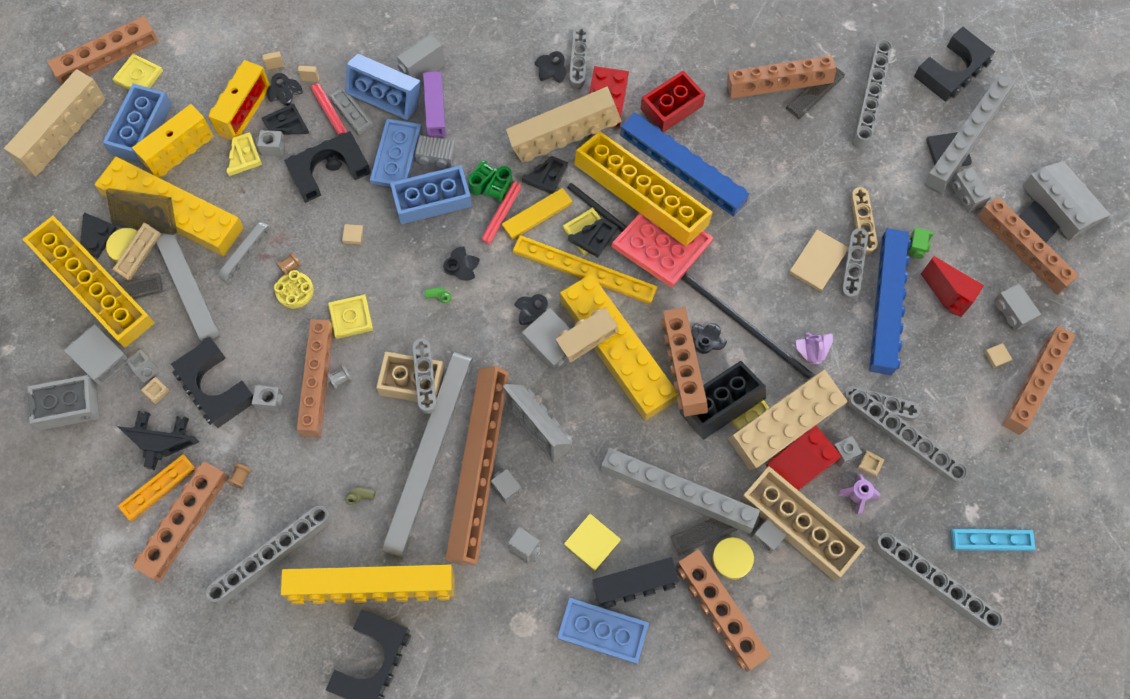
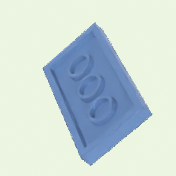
[370,119,422,187]
[557,598,649,664]

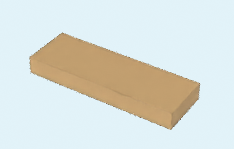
[112,223,162,280]

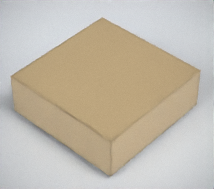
[263,51,285,70]
[298,65,319,82]
[342,224,364,245]
[984,343,1013,368]
[141,377,170,405]
[857,450,885,478]

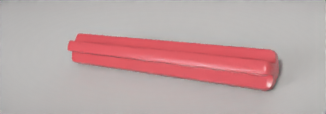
[311,83,347,135]
[482,181,521,244]

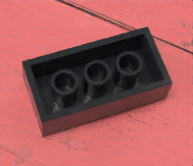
[679,361,766,440]

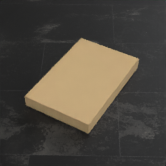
[789,230,849,292]

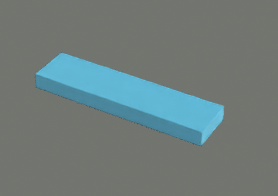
[950,529,1036,551]

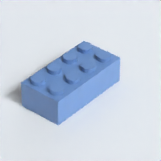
[345,54,420,120]
[102,84,172,163]
[390,165,472,225]

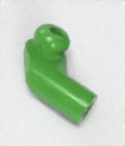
[425,287,451,303]

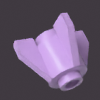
[795,332,833,364]
[838,474,880,515]

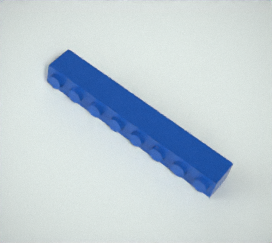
[620,112,749,217]
[869,228,911,375]

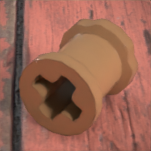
[276,252,302,275]
[227,463,252,489]

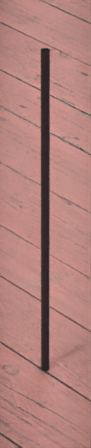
[567,183,815,379]

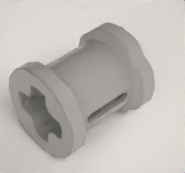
[327,365,352,389]

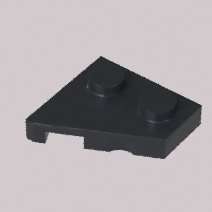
[262,103,309,135]
[522,156,568,194]
[80,213,117,259]
[568,218,618,258]

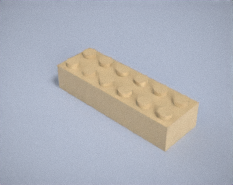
[4,69,106,177]
[506,86,622,163]
[727,369,848,470]
[740,466,865,582]

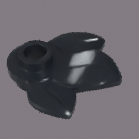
[534,51,566,83]
[267,73,303,106]
[443,246,480,281]
[514,294,548,325]
[691,323,727,354]

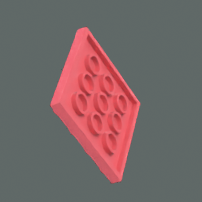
[611,213,714,288]

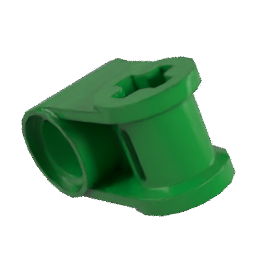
[468,160,498,196]
[485,166,513,203]

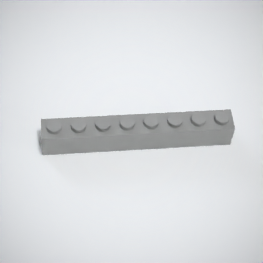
[926,74,1016,193]
[601,448,760,534]

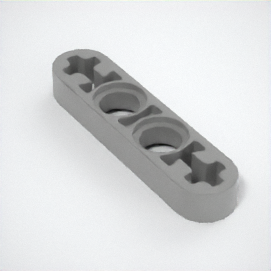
[569,27,589,88]
[219,221,271,283]
[843,228,868,299]
[413,339,437,414]
[844,386,920,421]

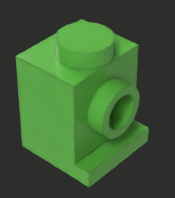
[907,227,934,259]

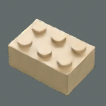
[376,352,445,404]

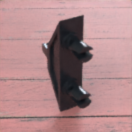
[117,411,199,470]

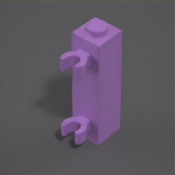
[423,71,446,138]

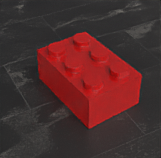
[589,66,629,128]
[640,70,706,132]

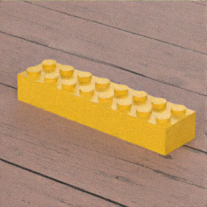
[574,131,713,246]
[94,157,244,257]
[22,216,155,348]
[560,274,679,421]
[281,565,455,605]

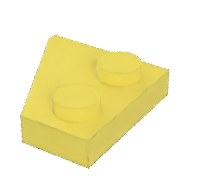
[227,132,262,176]

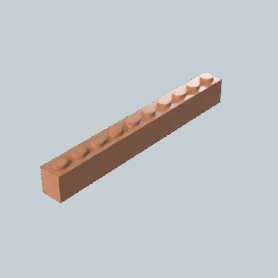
[445,366,509,565]

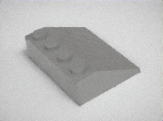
[1022,161,1110,241]
[503,384,573,463]

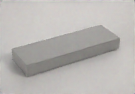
[329,87,373,135]

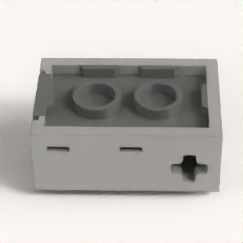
[28,375,99,431]

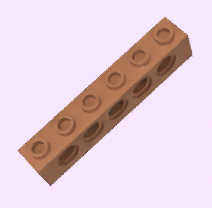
[48,16,158,85]
[727,55,836,99]
[978,197,1079,295]
[661,307,708,417]
[297,319,334,438]
[1002,326,1076,435]
[133,461,229,583]
[676,549,770,672]

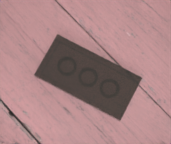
[106,188,177,235]

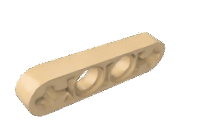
[850,187,878,255]

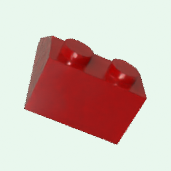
[921,256,984,317]
[766,425,842,491]

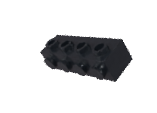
[592,557,679,608]

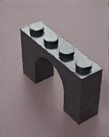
[914,27,995,102]
[284,131,371,203]
[171,337,253,428]
[326,609,411,699]

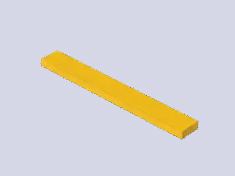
[513,235,658,305]

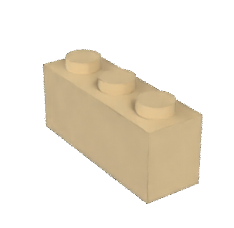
[556,308,619,363]

